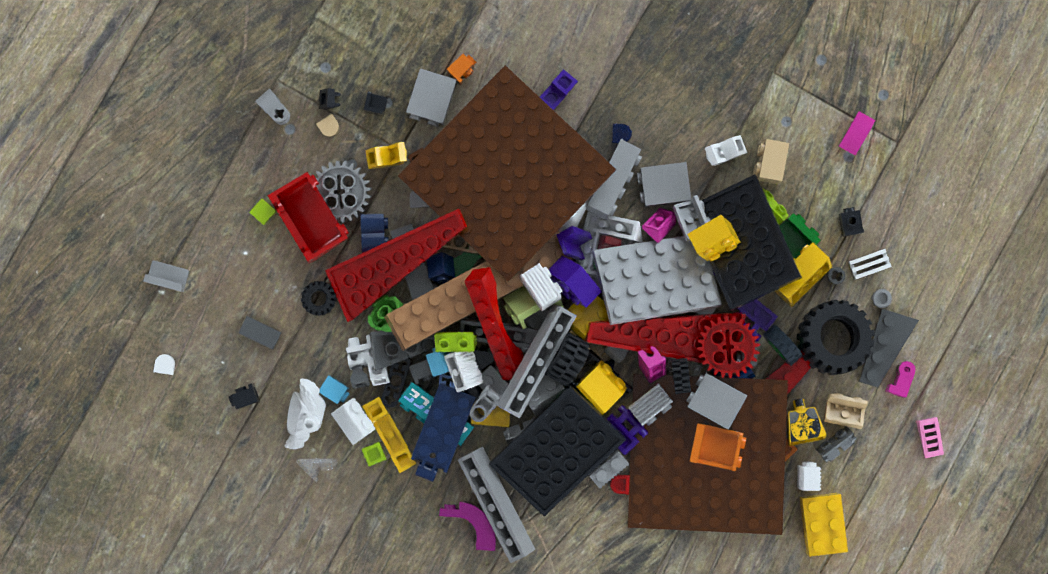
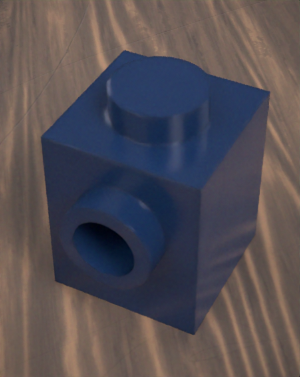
[427,252,455,284]

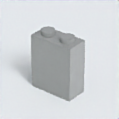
[406,68,457,127]
[637,162,691,207]
[686,373,747,430]

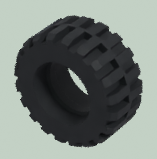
[797,300,875,375]

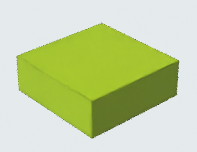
[249,198,277,225]
[362,441,387,466]

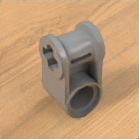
[256,88,290,125]
[470,384,503,422]

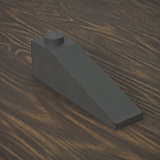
[460,316,538,348]

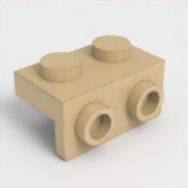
[824,393,868,429]

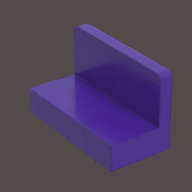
[556,226,592,261]

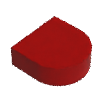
[610,475,630,495]

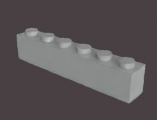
[497,304,577,418]
[458,446,535,563]

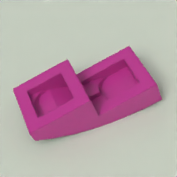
[839,111,875,155]

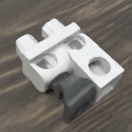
[346,334,390,389]

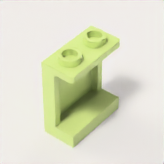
[503,286,564,329]

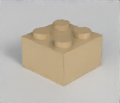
[753,139,789,184]

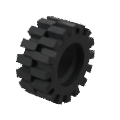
[301,281,337,316]
[671,358,691,394]

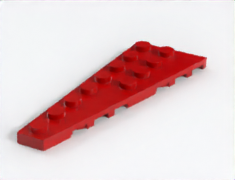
[325,209,467,322]
[585,312,746,364]

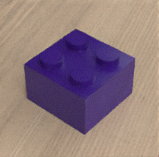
[548,256,602,308]

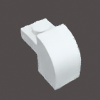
[705,135,747,166]

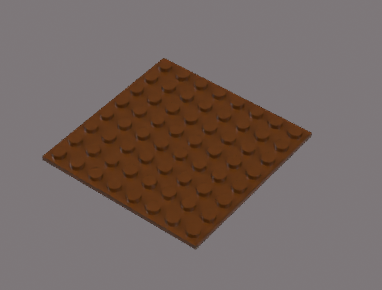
[398,65,616,282]
[628,374,788,535]

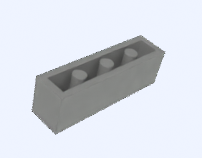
[586,139,642,220]

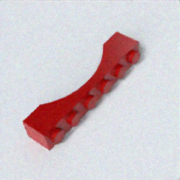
[464,267,524,380]

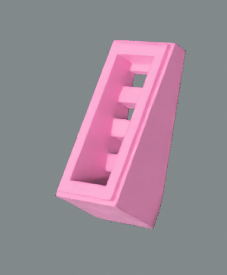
[916,417,944,458]

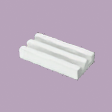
[848,249,892,280]

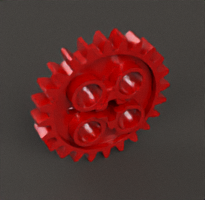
[697,315,761,378]

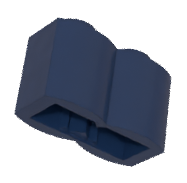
[361,214,389,253]

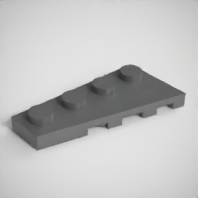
[858,309,919,388]
[369,328,446,371]

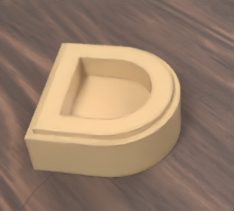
[316,114,339,137]

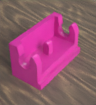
[638,347,666,383]

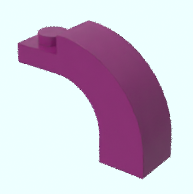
[439,501,496,551]

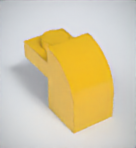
[365,142,407,169]

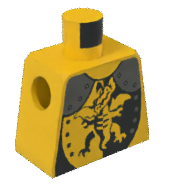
[787,399,826,446]

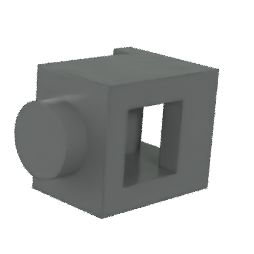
[409,360,434,384]

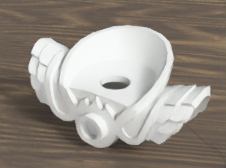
[285,379,326,449]

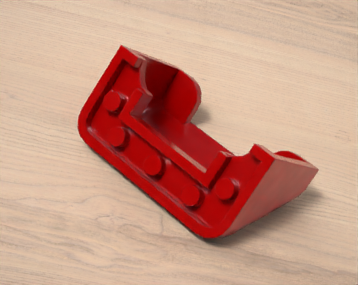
[267,172,349,264]

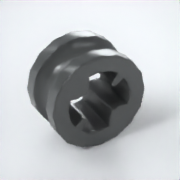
[827,267,845,285]

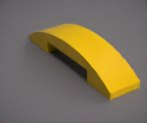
[362,397,417,473]

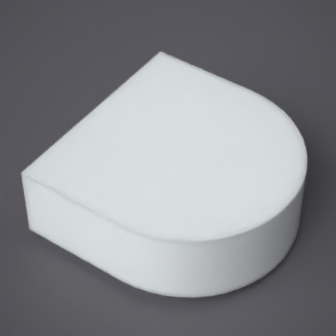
[153,354,175,375]

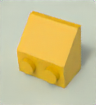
[576,360,627,415]

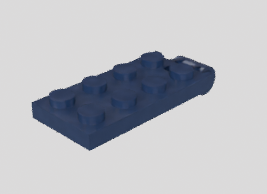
[411,383,476,482]

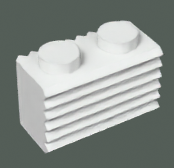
[520,263,562,311]
[444,351,483,392]
[331,398,375,445]
[797,462,821,491]

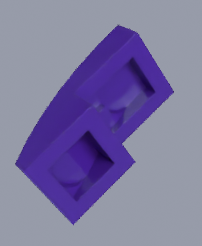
[540,69,578,110]

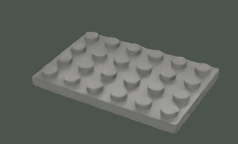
[592,236,722,325]

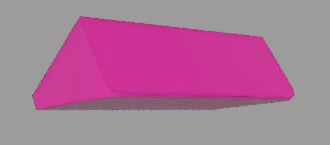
[642,208,676,243]

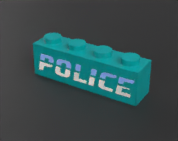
[398,382,475,446]

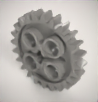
[316,161,372,223]

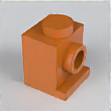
[447,54,477,85]

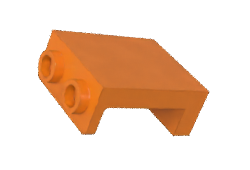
[690,423,746,471]

